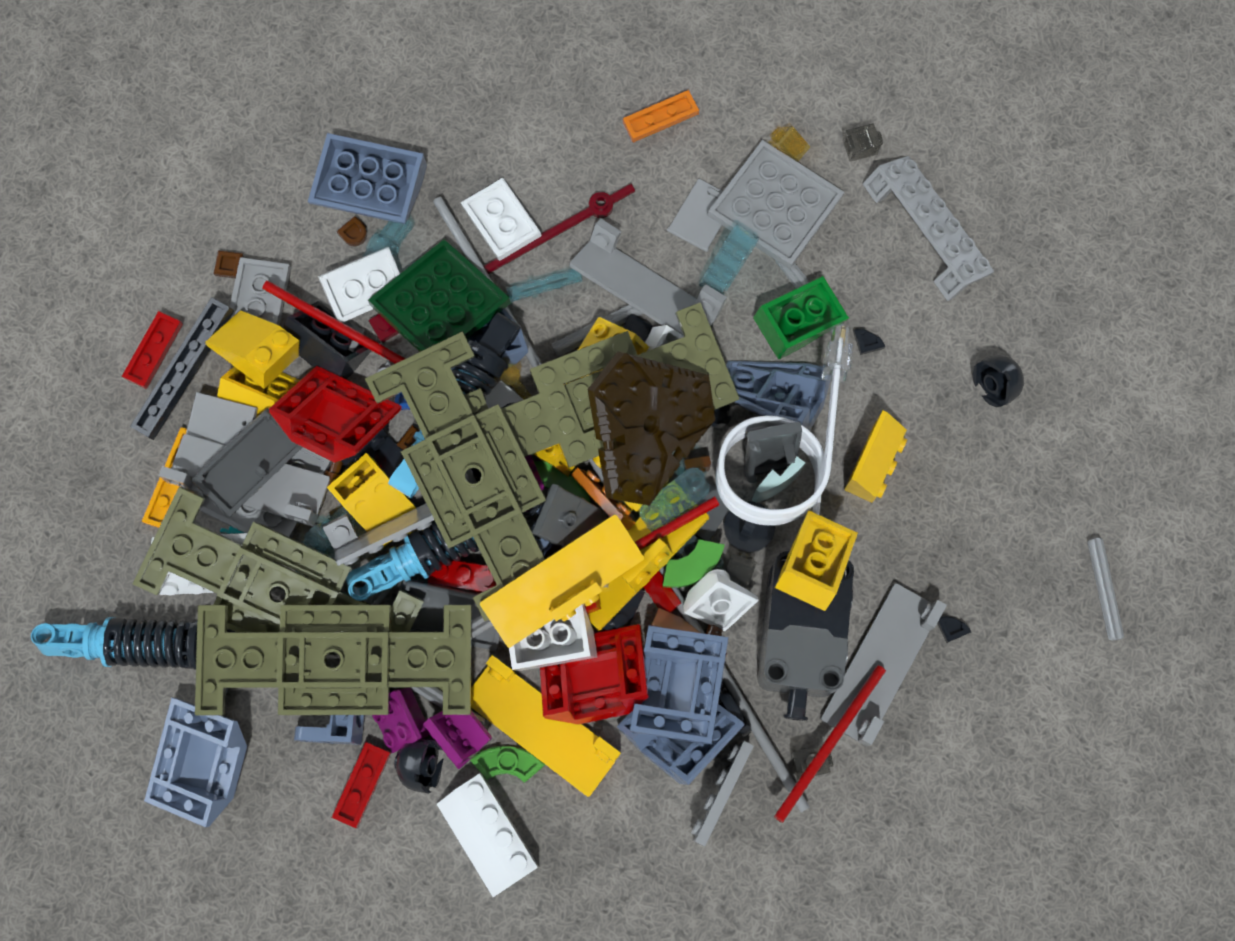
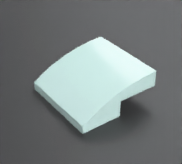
[752,457,805,503]

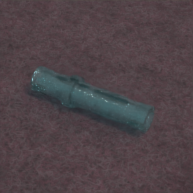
[506,269,582,303]

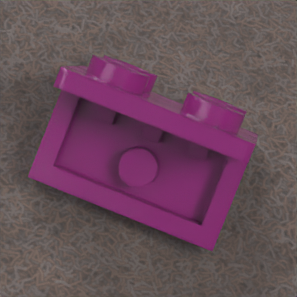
[372,687,430,753]
[423,711,492,769]

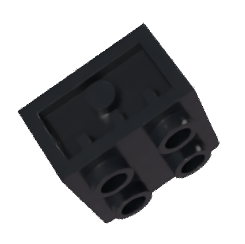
[341,428,404,478]

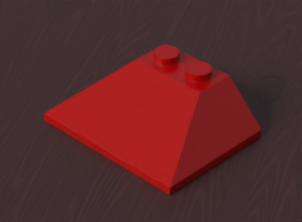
[269,366,402,463]
[540,624,649,724]

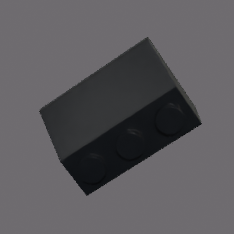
[283,301,371,379]

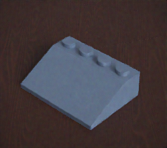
[308,133,427,224]

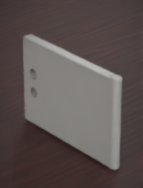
[667,178,723,252]
[186,392,258,446]

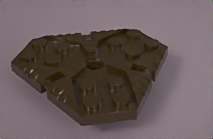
[587,351,715,506]

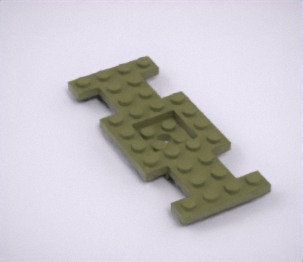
[464,303,739,489]
[365,332,546,621]
[132,487,424,633]
[195,605,472,715]

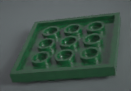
[368,239,511,352]

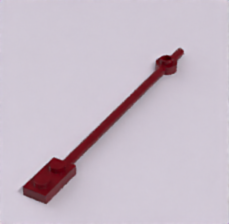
[368,183,635,343]

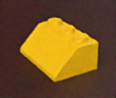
[217,367,300,419]
[844,410,908,503]

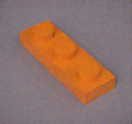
[623,90,699,143]
[571,467,636,530]

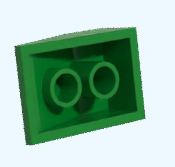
[753,276,849,360]

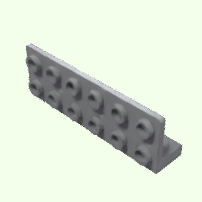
[863,156,994,301]
[569,219,727,336]
[159,434,330,527]
[323,469,478,566]
[821,583,947,747]

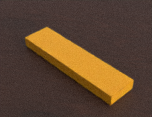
[141,427,187,528]

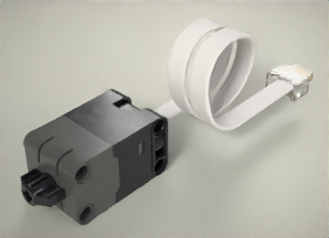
[715,326,854,721]

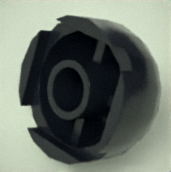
[973,355,1024,408]
[394,738,444,794]

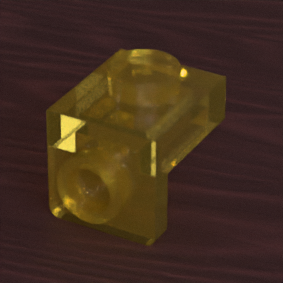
[768,126,810,162]

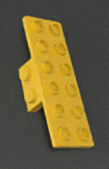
[587,485,710,630]
[480,514,644,648]

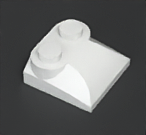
[683,569,759,632]

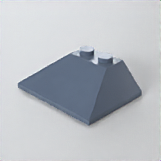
[630,626,729,745]
[144,697,247,827]
[617,704,745,785]

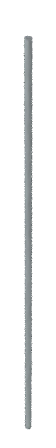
[433,197,810,812]

